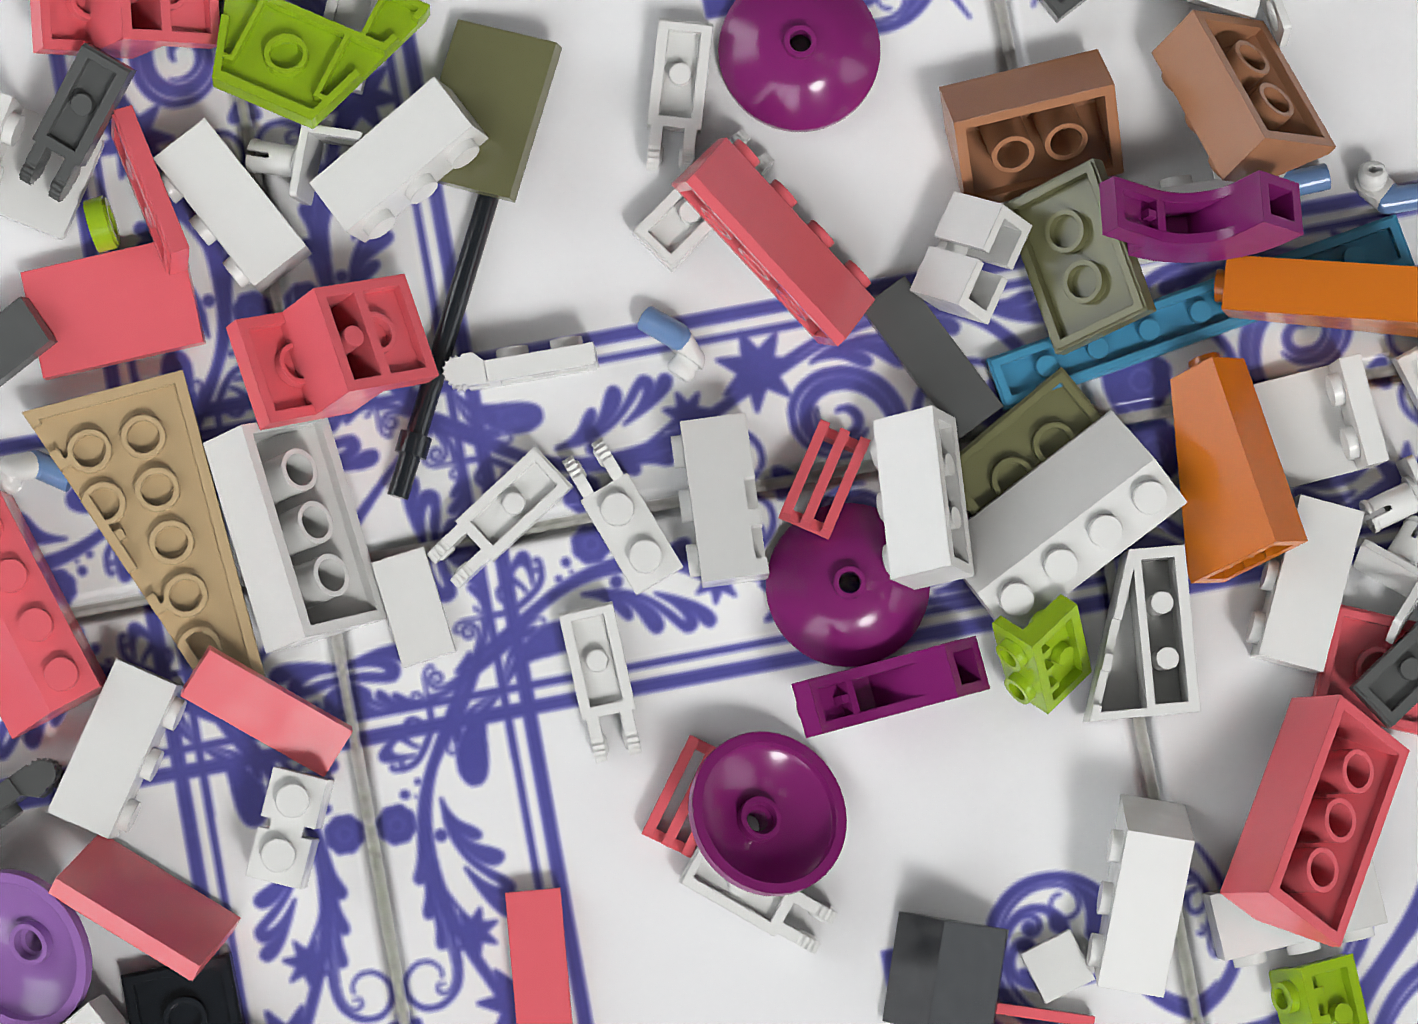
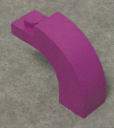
[1099,170,1304,263]
[791,636,990,738]

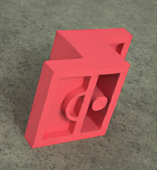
[30,0,220,59]
[226,274,439,430]

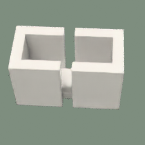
[910,191,1032,325]
[245,767,335,889]

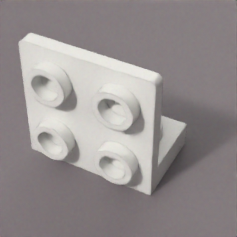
[0,92,105,240]
[1253,353,1389,488]

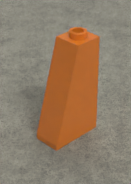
[1214,256,1418,337]
[1170,352,1308,584]

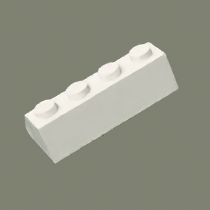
[963,410,1187,629]
[203,418,388,654]

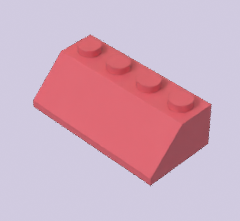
[671,137,875,346]
[0,490,107,739]
[1220,695,1410,947]

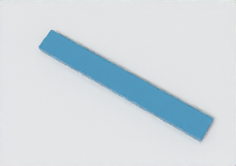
[985,214,1415,412]

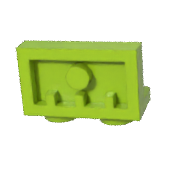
[992,594,1092,714]
[1269,953,1369,1024]

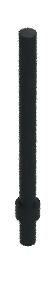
[387,194,499,500]

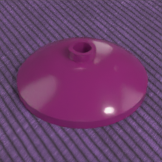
[718,0,880,132]
[766,503,930,667]
[688,731,847,896]

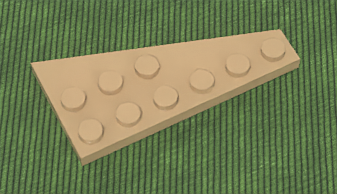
[22,370,266,677]

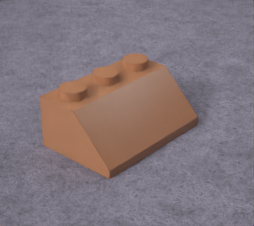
[1151,10,1336,182]
[939,49,1124,203]

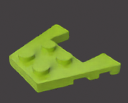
[212,0,430,129]

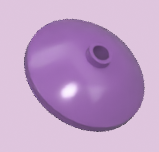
[0,869,92,1024]

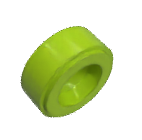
[83,195,121,253]

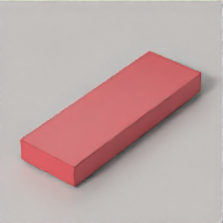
[111,105,190,276]
[181,645,353,777]
[505,887,573,1024]

